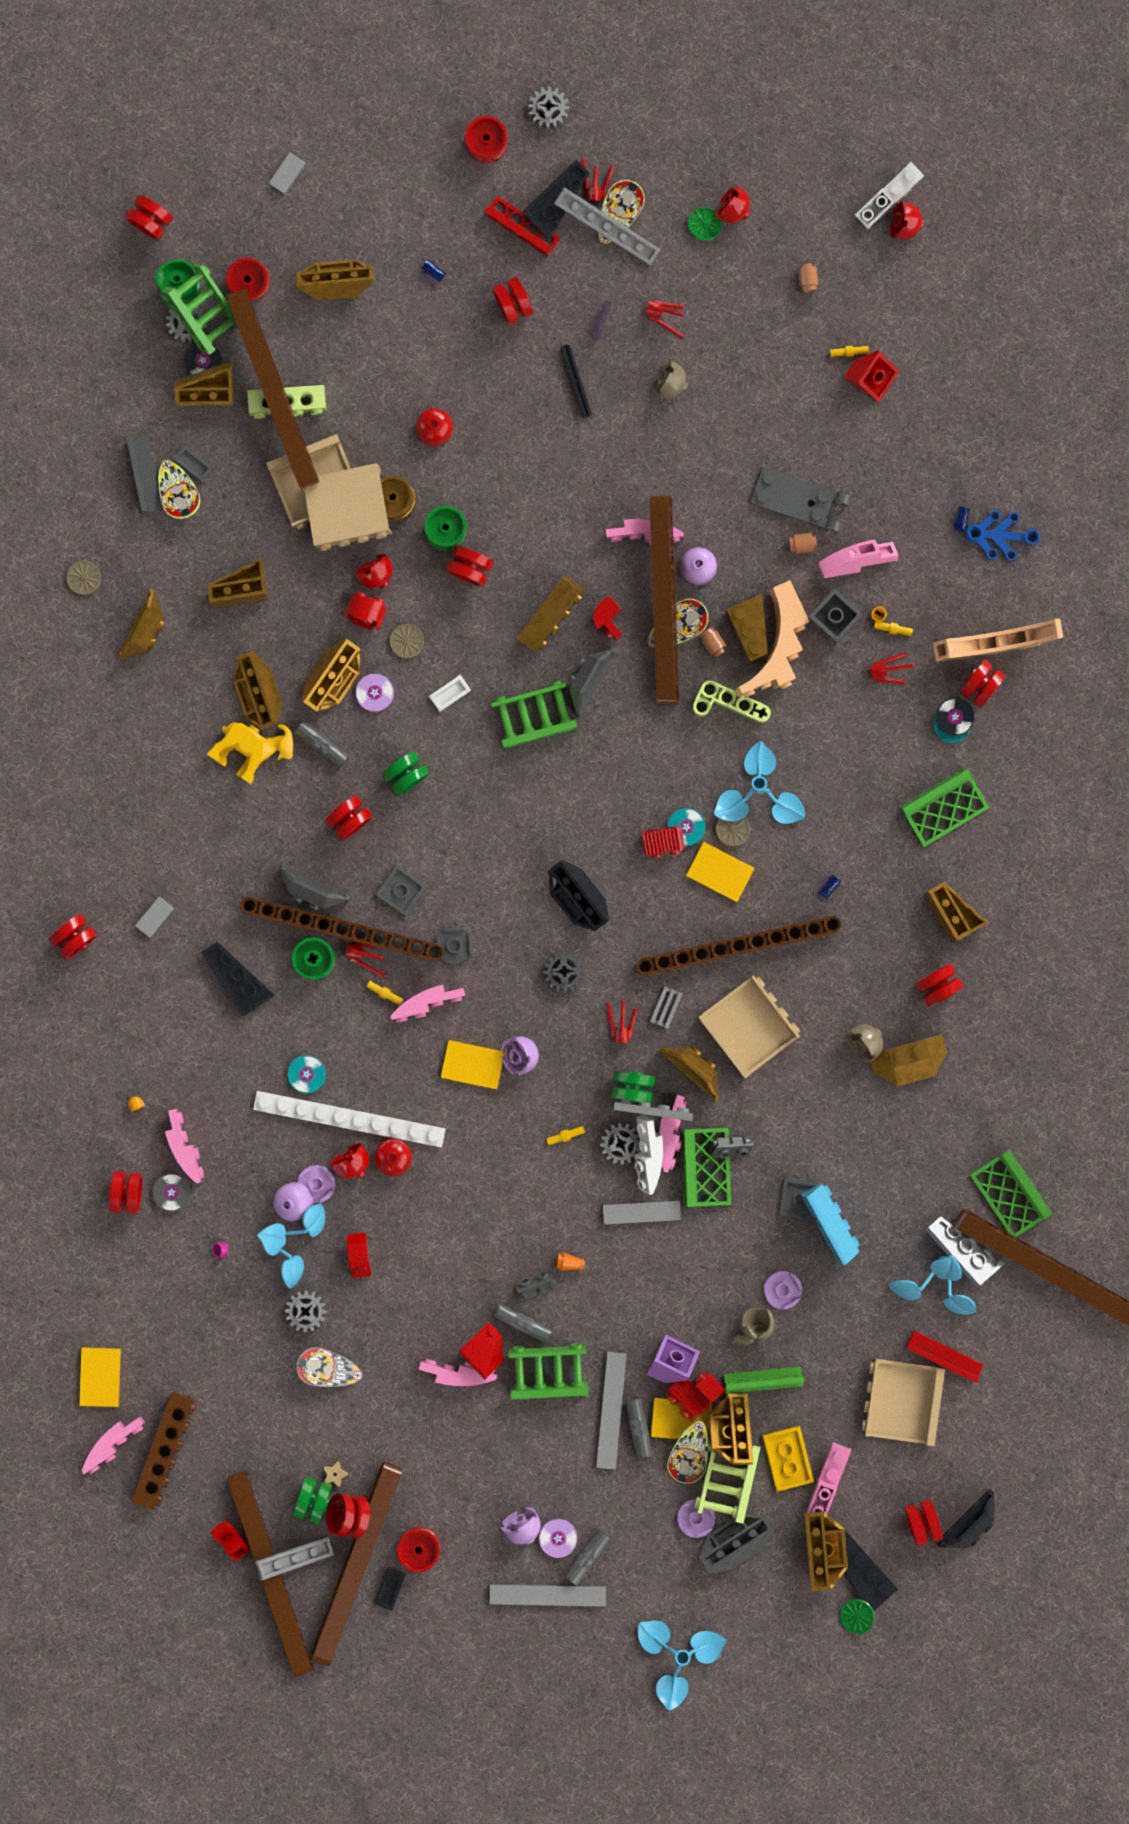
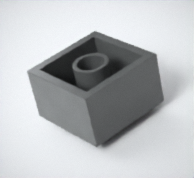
[808,588,863,645]

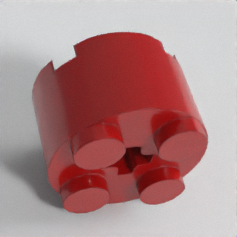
[344,591,387,631]

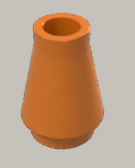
[555,1252,584,1271]

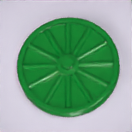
[688,207,722,241]
[840,1599,875,1634]

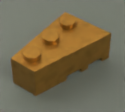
[174,361,234,406]
[207,557,269,609]
[726,594,768,664]
[923,882,989,944]

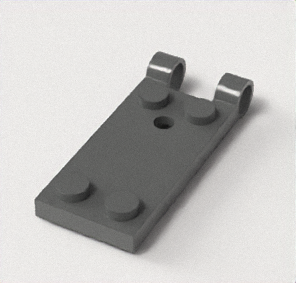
[751,467,851,533]

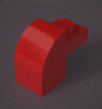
[593,596,622,641]
[347,1232,372,1278]
[210,1520,251,1562]

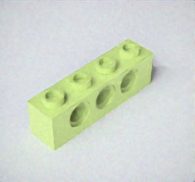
[247,385,326,419]

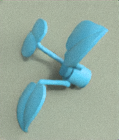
[714,741,805,824]
[257,1203,325,1289]
[888,1255,977,1315]
[638,1621,726,1710]

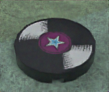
[184,343,222,375]
[936,698,974,736]

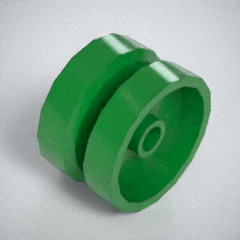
[155,259,201,308]
[424,505,467,553]
[381,751,430,797]
[292,937,336,980]
[610,1071,655,1103]
[293,1476,332,1525]

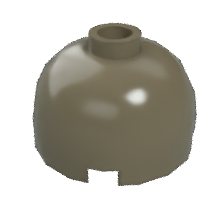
[652,360,688,399]
[846,1024,883,1063]

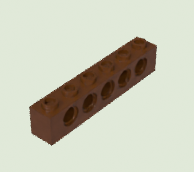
[132,1391,196,1510]

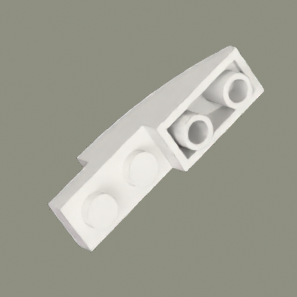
[855,162,924,229]
[635,1115,663,1195]

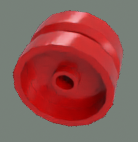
[465,116,508,164]
[124,194,174,241]
[226,258,270,301]
[492,276,534,326]
[445,546,494,587]
[959,659,1006,708]
[324,795,373,842]
[48,913,98,961]
[914,963,964,1007]
[109,1170,143,1215]
[326,1493,370,1538]
[904,1499,944,1548]
[397,1526,441,1572]

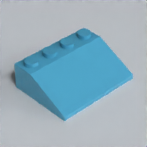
[800,1183,860,1265]

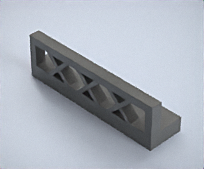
[126,436,163,515]

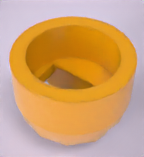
[871,606,887,622]
[128,1097,145,1112]

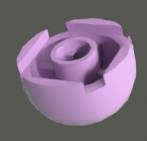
[679,547,717,586]
[501,1036,539,1075]
[273,1182,313,1221]
[501,1507,540,1545]

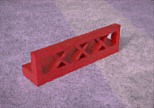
[485,196,561,257]
[906,1330,984,1383]

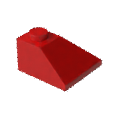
[844,350,899,402]
[458,1323,504,1380]

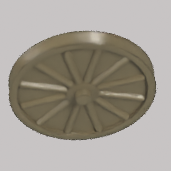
[66,561,101,595]
[390,624,424,658]
[716,817,750,847]

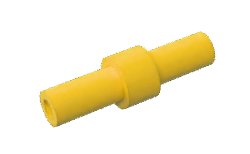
[830,345,869,358]
[874,621,913,636]
[366,981,403,1006]
[547,1126,585,1146]

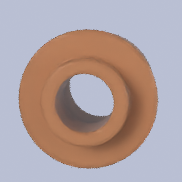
[798,263,818,293]
[789,533,817,554]
[700,627,726,657]

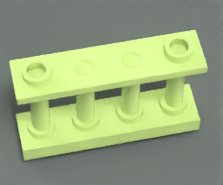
[694,1440,760,1524]

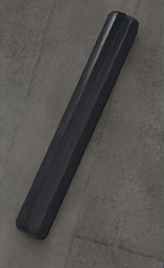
[560,344,592,418]

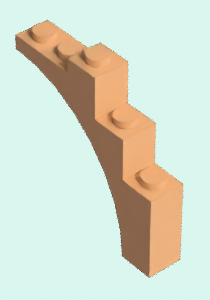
[735,580,810,698]
[933,619,1063,662]

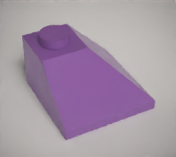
[647,1335,700,1383]

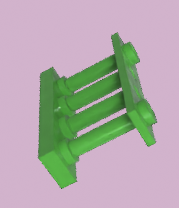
[161,263,238,355]
[491,681,578,749]
[509,1343,588,1399]

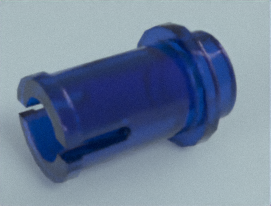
[422,260,447,283]
[953,506,970,532]
[818,875,841,900]

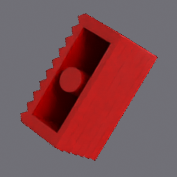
[641,825,685,858]
[694,1371,725,1403]
[667,1379,711,1422]

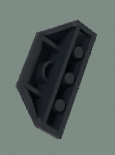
[548,860,609,932]
[935,1488,994,1548]

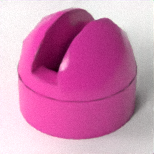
[212,1242,229,1258]

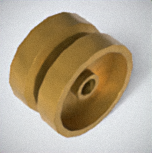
[380,476,416,522]

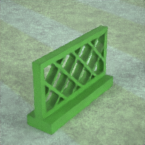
[899,768,989,847]
[681,1128,731,1207]
[970,1149,1052,1237]
[724,1367,804,1394]

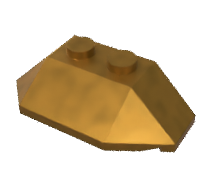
[296,260,374,301]
[117,588,166,661]
[302,638,360,712]
[233,651,283,730]
[870,1034,947,1087]
[659,1046,719,1102]
[709,1394,753,1465]
[804,1511,848,1591]

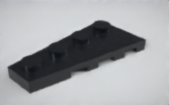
[522,159,590,240]
[201,942,275,1016]
[845,1531,898,1611]

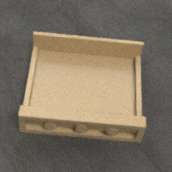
[266,434,351,530]
[304,463,392,551]
[698,975,800,1079]
[861,1358,945,1446]

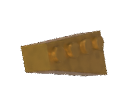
[517,575,586,652]

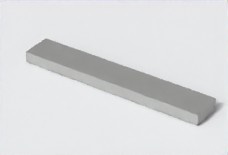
[554,187,661,266]
[596,1352,627,1470]
[490,1584,606,1606]

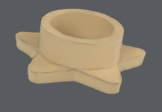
[324,1461,348,1487]

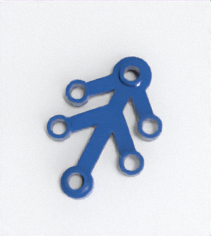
[965,510,1040,562]

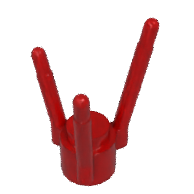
[582,158,614,202]
[646,300,685,338]
[870,652,915,684]
[346,942,386,978]
[606,1000,637,1043]

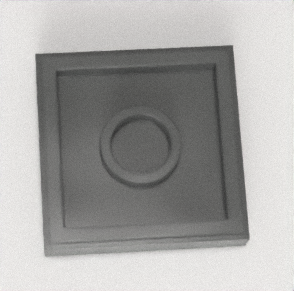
[375,864,428,917]
[778,1178,820,1222]

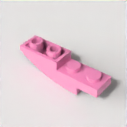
[606,519,684,545]
[819,540,898,578]
[391,985,465,1023]
[659,1095,687,1173]
[165,1109,204,1183]
[419,1359,498,1386]
[82,1416,145,1475]
[806,1442,851,1514]

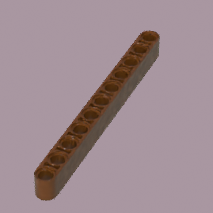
[227,288,319,490]
[650,495,679,706]
[240,897,445,962]
[636,916,841,975]
[953,1208,1129,1326]
[310,1461,402,1667]
[227,1471,314,1677]

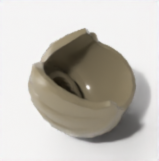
[732,1308,775,1346]

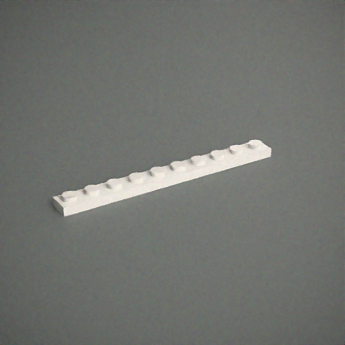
[253,1091,446,1147]

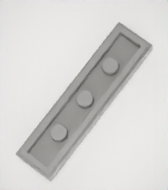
[603,1201,681,1224]
[255,1537,334,1580]

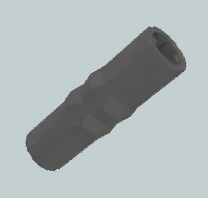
[295,720,349,768]
[493,1303,552,1344]
[625,1398,653,1458]
[564,1529,612,1585]

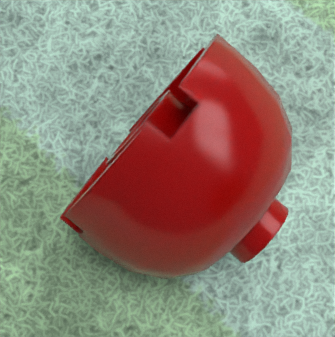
[714,184,750,224]
[889,201,924,240]
[415,408,454,447]
[355,553,393,589]
[374,1138,413,1177]
[330,1143,369,1179]

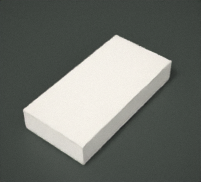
[429,675,471,712]

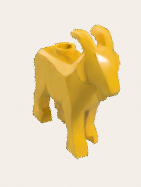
[207,722,293,784]

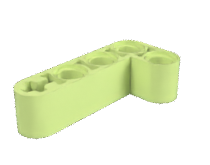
[693,681,771,723]

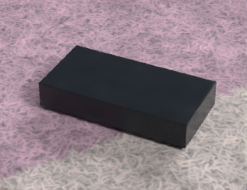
[375,1567,406,1611]

